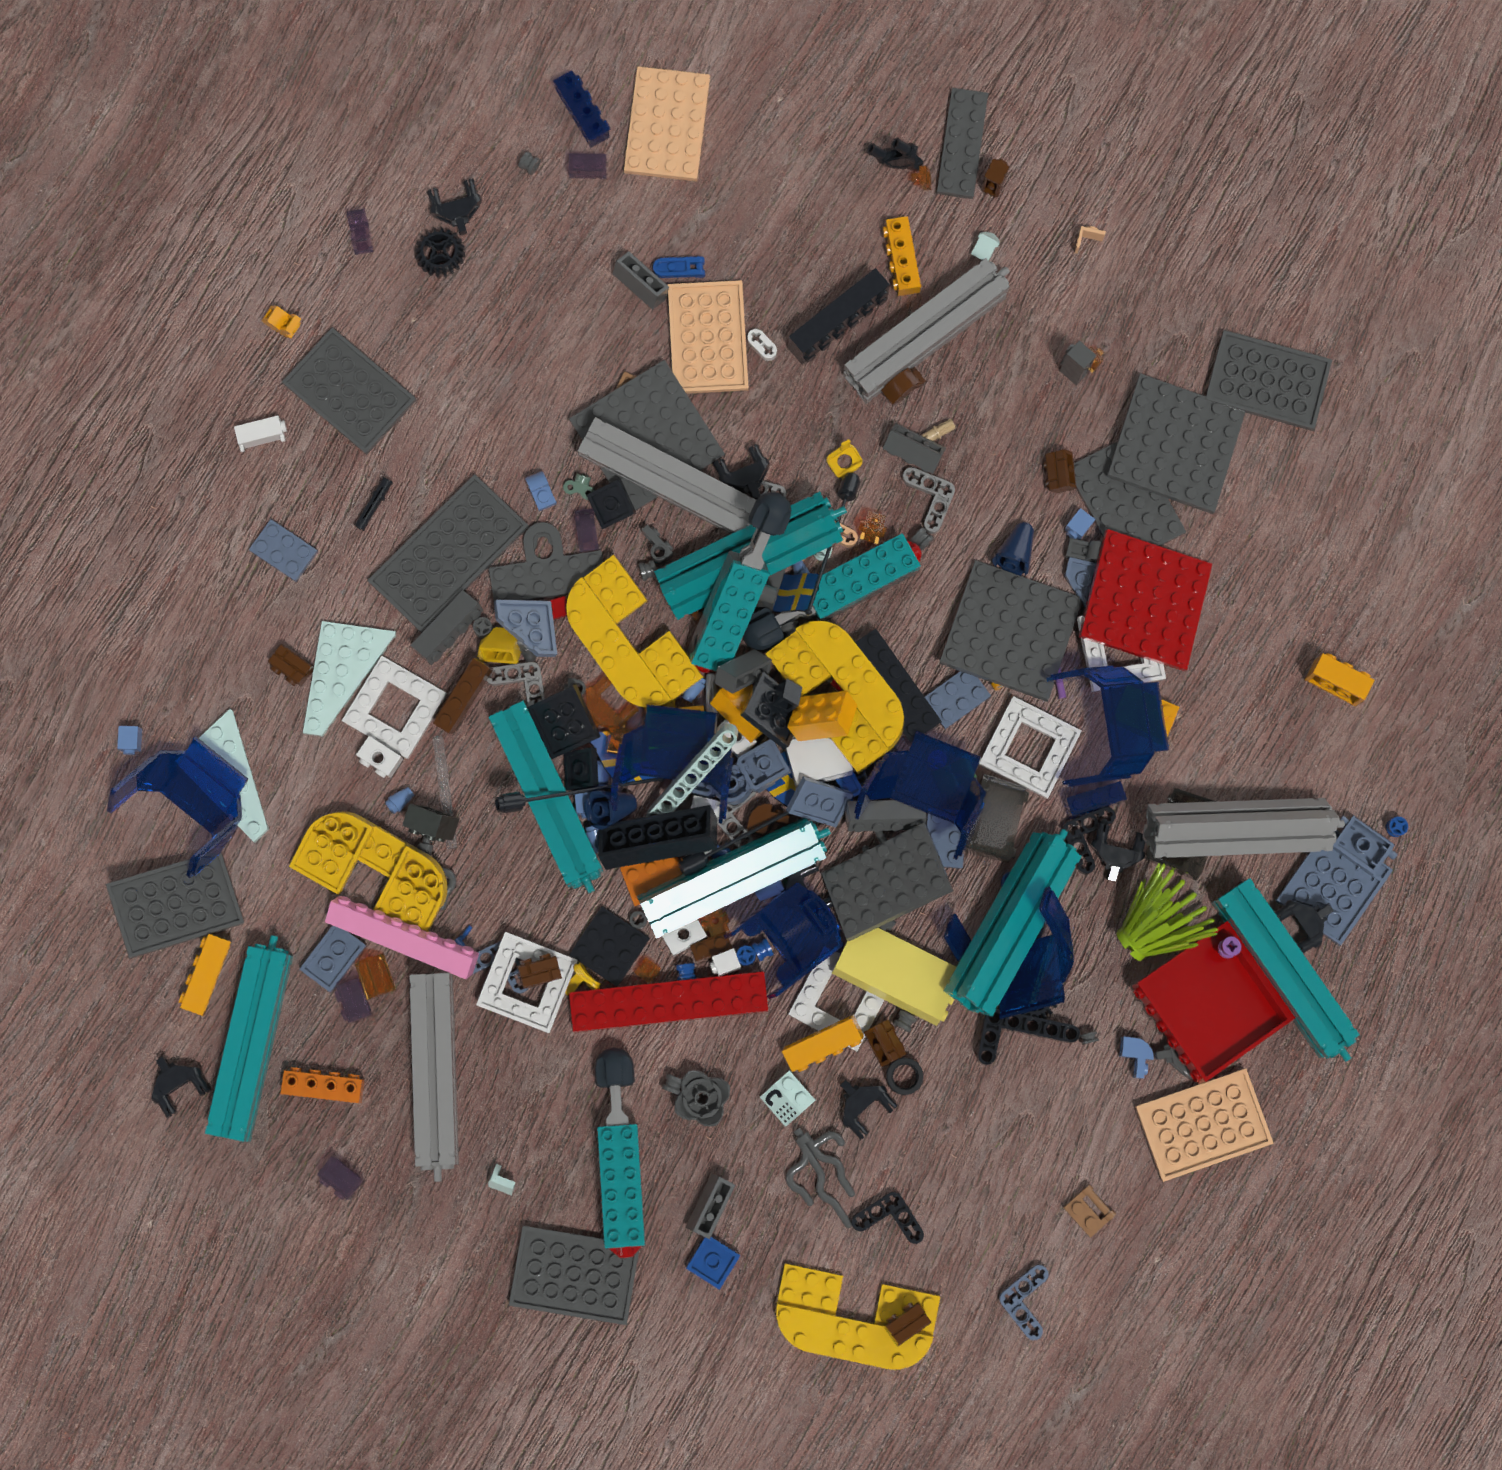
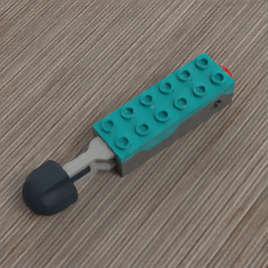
[687,492,791,673]
[743,533,922,650]
[595,1048,646,1258]

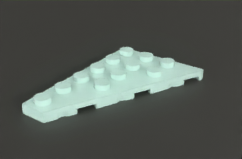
[303,621,396,737]
[175,709,269,843]

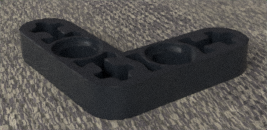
[1062,807,1116,875]
[851,1192,924,1244]

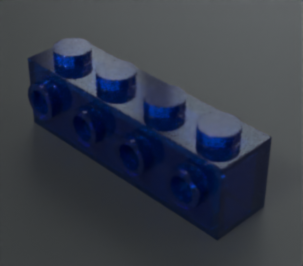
[553,70,611,148]

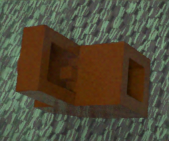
[881,367,926,405]
[746,804,790,836]

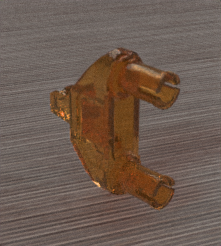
[586,675,639,729]

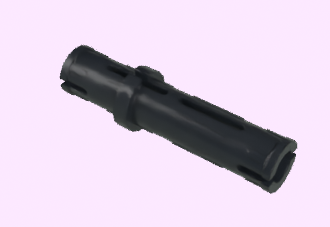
[354,477,393,531]

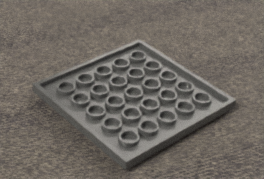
[569,360,725,511]
[1106,373,1246,514]
[939,560,1082,702]

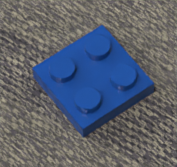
[686,1237,741,1290]

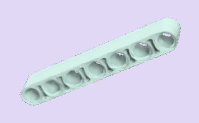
[646,723,738,817]

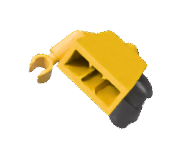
[477,627,536,664]

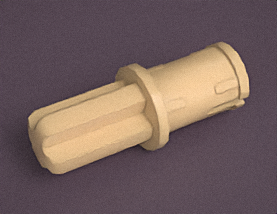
[921,419,956,441]

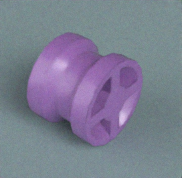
[1217,937,1241,959]

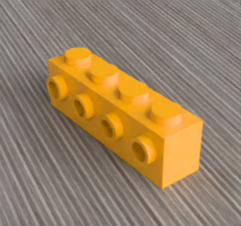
[882,216,921,296]
[178,934,232,1016]
[782,1014,864,1072]

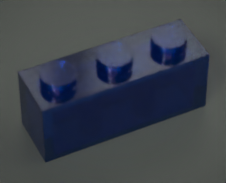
[1063,781,1127,819]

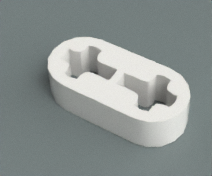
[747,329,777,361]

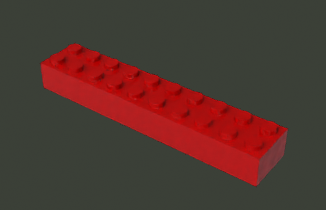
[569,972,768,1033]

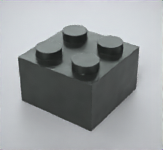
[402,803,460,842]

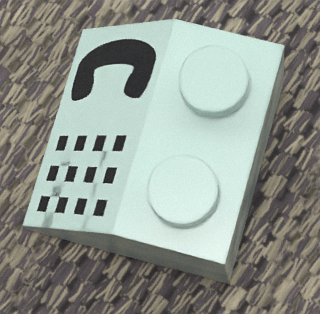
[760,1070,815,1127]

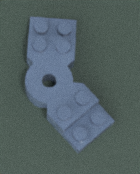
[672,739,791,805]

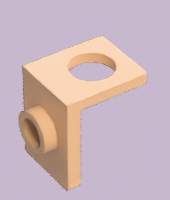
[1075,226,1106,254]

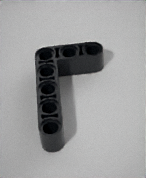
[977,1009,1080,1065]

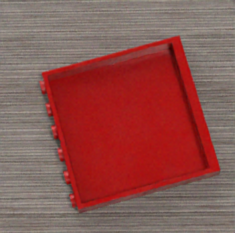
[1132,921,1295,1085]

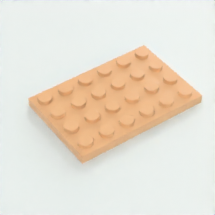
[624,66,710,181]
[668,280,749,394]
[1135,1069,1274,1182]

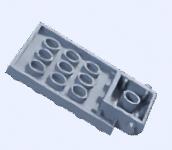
[1275,815,1398,946]

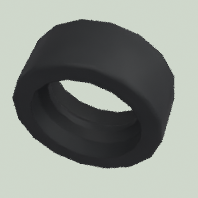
[886,1058,924,1095]

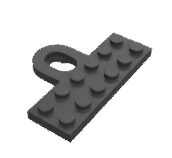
[489,522,603,602]

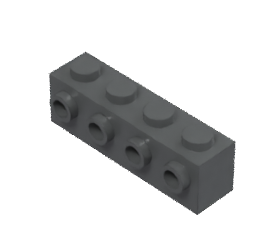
[410,590,484,666]
[845,800,927,832]

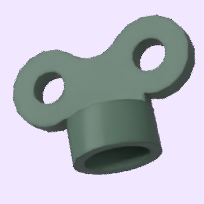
[563,473,595,500]

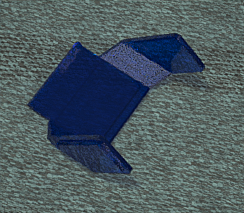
[1046,665,1169,787]
[611,705,733,824]
[854,731,987,860]
[107,736,248,878]
[944,886,1074,1019]

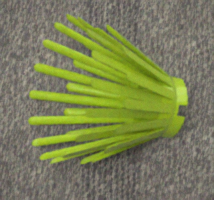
[1116,863,1218,961]

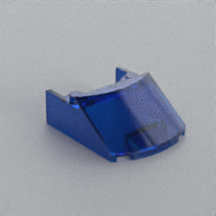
[724,883,843,999]

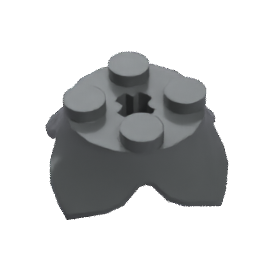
[675,1071,730,1127]

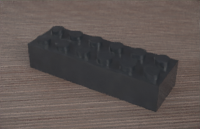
[788,268,890,364]
[855,629,942,746]
[598,805,717,870]

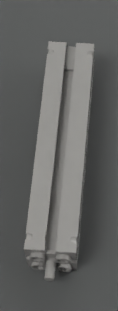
[843,258,1010,404]
[578,417,756,534]
[1142,798,1345,858]
[410,973,459,1182]

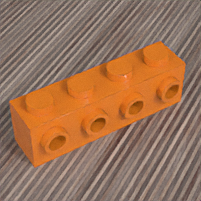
[281,1067,365,1104]

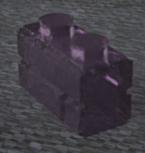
[569,153,607,179]
[334,978,373,1024]
[317,1156,365,1200]

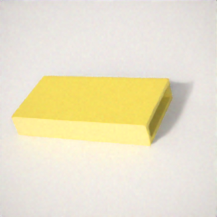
[832,928,956,1026]

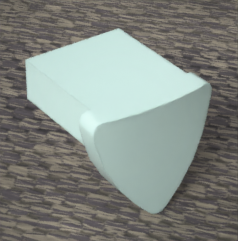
[971,232,1000,261]
[488,1164,515,1196]

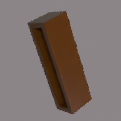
[433,658,494,734]

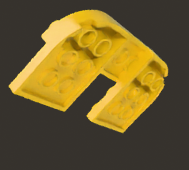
[566,555,704,707]
[765,621,904,774]
[289,811,447,932]
[776,1263,940,1370]

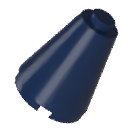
[992,522,1034,576]
[584,790,637,829]

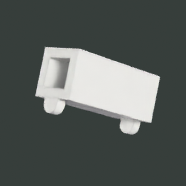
[234,416,287,452]

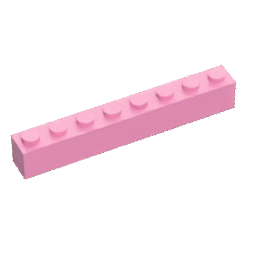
[325,896,479,979]

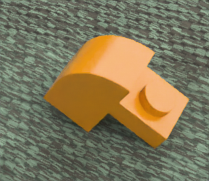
[261,306,301,339]

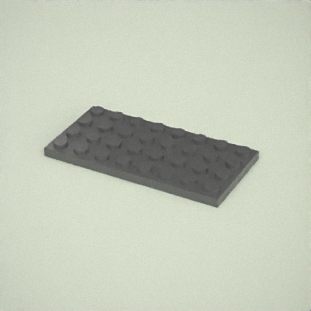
[367,474,529,633]

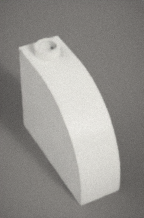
[785,736,853,789]

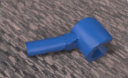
[454,925,472,946]

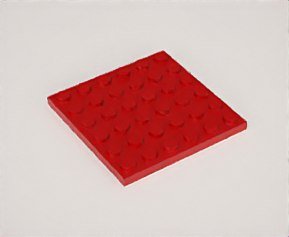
[1079,529,1213,671]

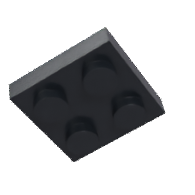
[587,479,636,529]
[564,747,599,791]

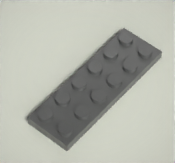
[937,88,988,199]

